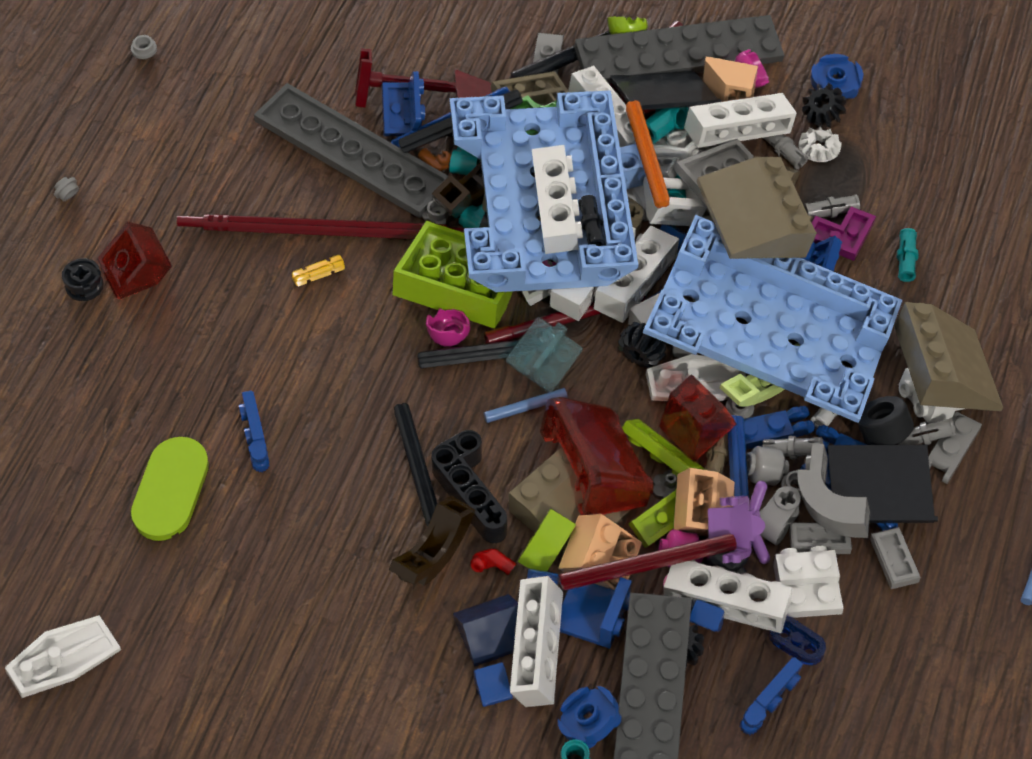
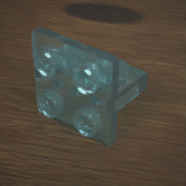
[506,317,583,393]

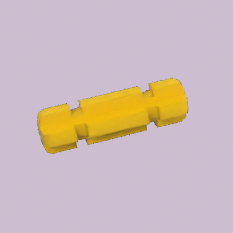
[292,255,345,287]

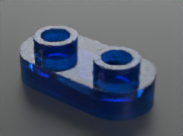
[769,616,826,665]

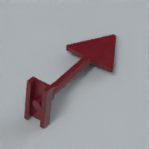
[355,48,492,108]

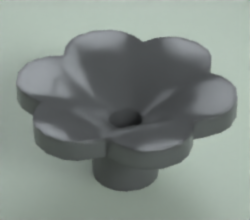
[653,470,677,498]

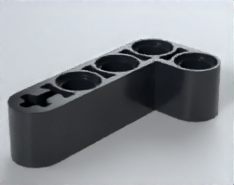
[432,430,507,544]

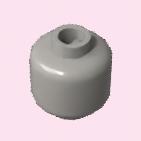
[746,446,789,486]

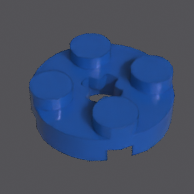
[810,54,863,99]
[558,686,622,748]

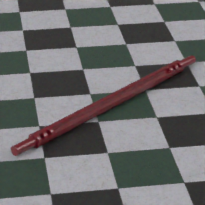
[177,214,464,239]

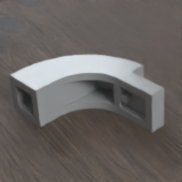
[797,444,870,538]

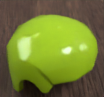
[607,16,648,35]

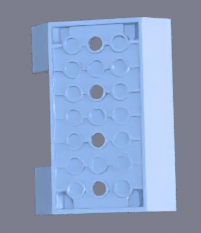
[450,90,638,292]
[643,215,902,423]

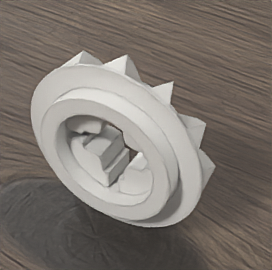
[799,126,841,162]

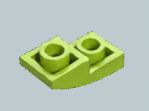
[517,509,576,572]

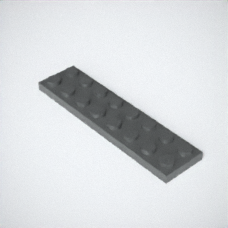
[574,15,785,84]
[254,83,448,219]

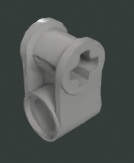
[760,486,801,545]

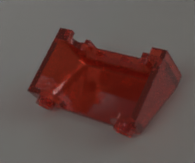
[540,397,653,515]

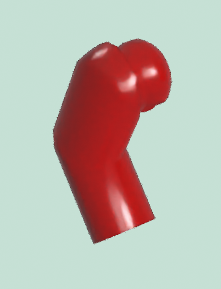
[470,548,517,575]

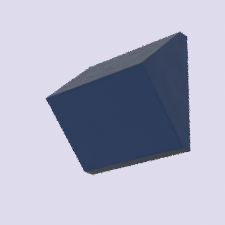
[453,594,518,667]

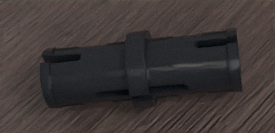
[578,195,606,246]

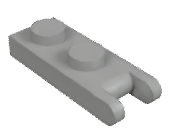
[928,412,982,484]

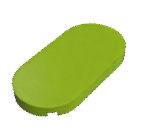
[131,437,209,541]

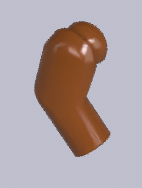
[418,148,451,171]

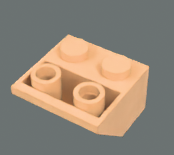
[703,56,758,102]
[673,468,735,537]
[558,514,642,590]

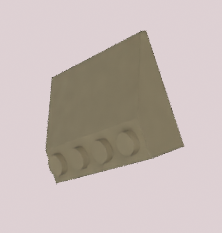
[696,157,817,259]
[895,302,1003,411]
[509,422,653,557]

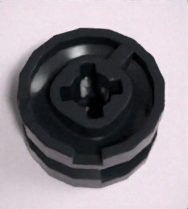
[62,258,104,301]

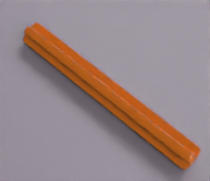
[626,100,670,208]

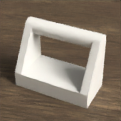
[643,176,707,226]

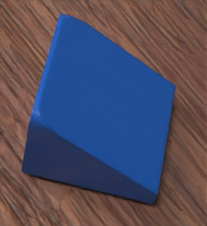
[690,600,725,632]
[474,663,513,707]

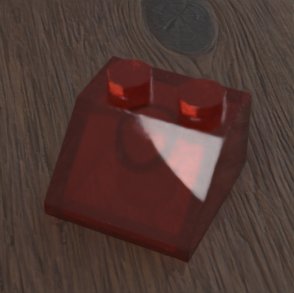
[97,222,172,299]
[659,374,737,462]

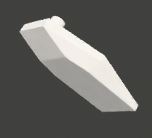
[646,354,746,404]
[5,616,121,698]

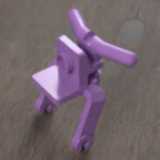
[707,481,770,564]

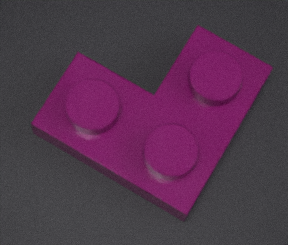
[812,207,876,261]

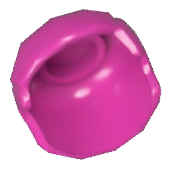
[735,49,769,88]
[426,309,470,347]

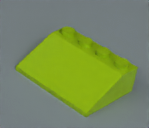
[392,221,513,329]

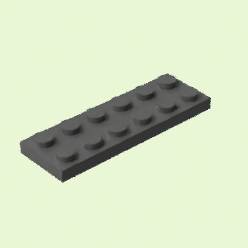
[614,593,692,759]

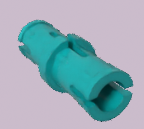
[896,228,919,282]

